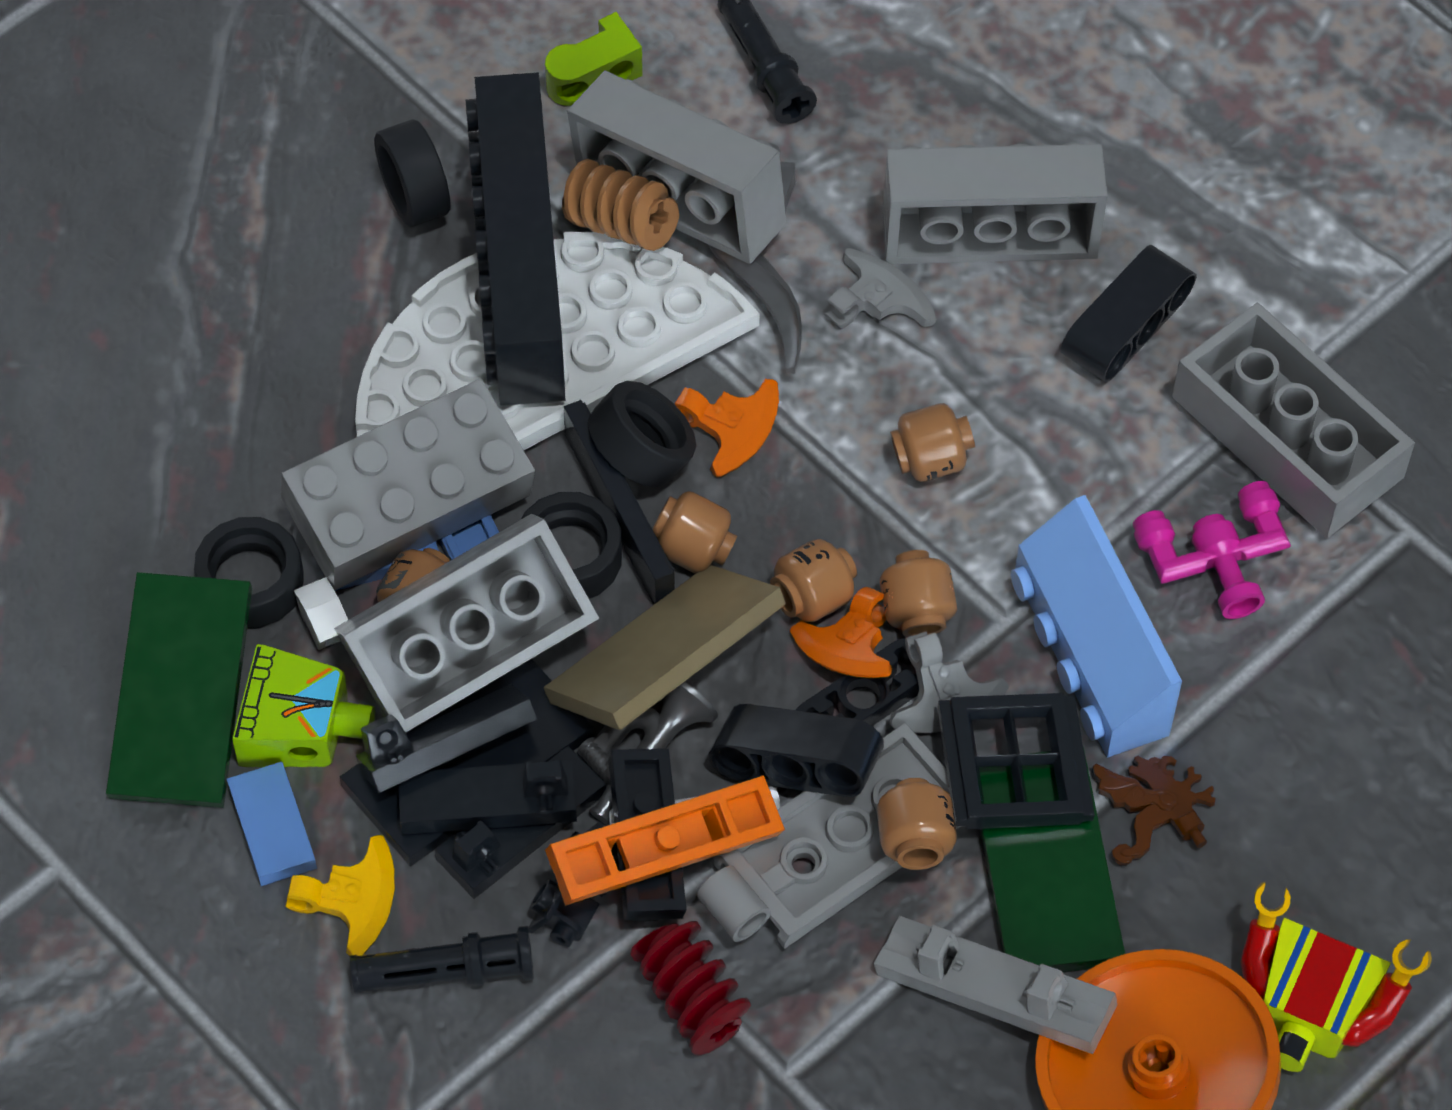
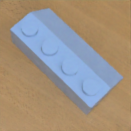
[1011,495,1182,758]

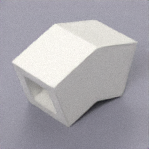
[294,577,348,650]

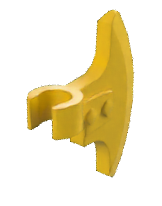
[286,835,395,956]

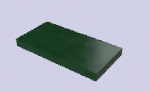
[106,572,252,808]
[979,747,1125,972]

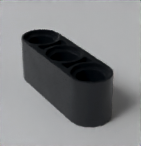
[1060,245,1197,383]
[709,704,884,797]

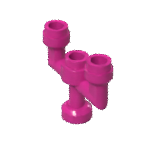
[1133,481,1291,619]

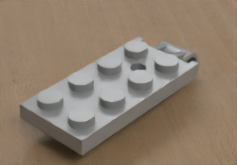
[697,723,961,949]

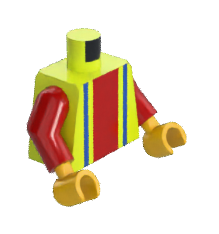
[1241,882,1432,1072]

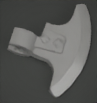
[825,248,937,328]
[889,631,1009,733]

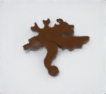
[1092,756,1216,865]

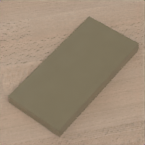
[544,565,786,730]

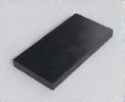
[339,659,594,867]

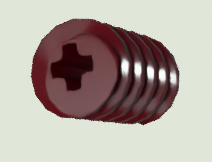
[630,921,751,1055]

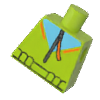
[232,644,375,767]

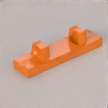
[545,775,785,906]

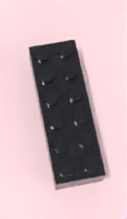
[465,72,566,406]

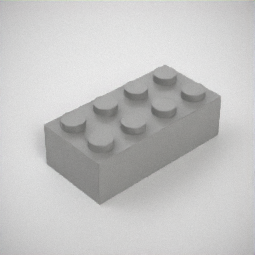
[567,70,787,264]
[882,142,1107,264]
[1172,302,1415,539]
[281,378,535,591]
[334,514,599,733]

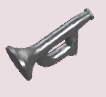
[578,682,718,824]

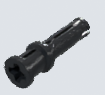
[717,0,817,124]
[350,926,534,994]

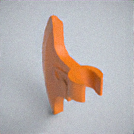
[674,379,779,477]
[790,587,892,678]

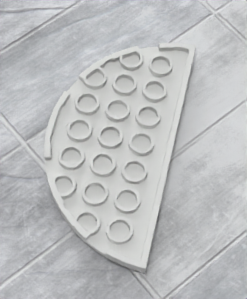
[355,232,760,450]

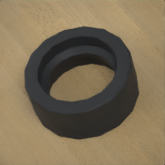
[374,119,451,227]
[588,381,697,487]
[521,492,622,599]
[194,517,304,628]

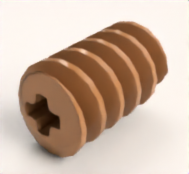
[562,159,680,251]

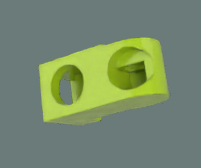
[545,12,643,106]

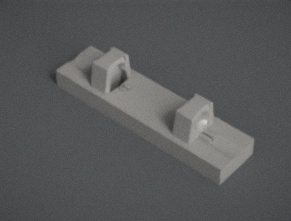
[874,915,1118,1054]

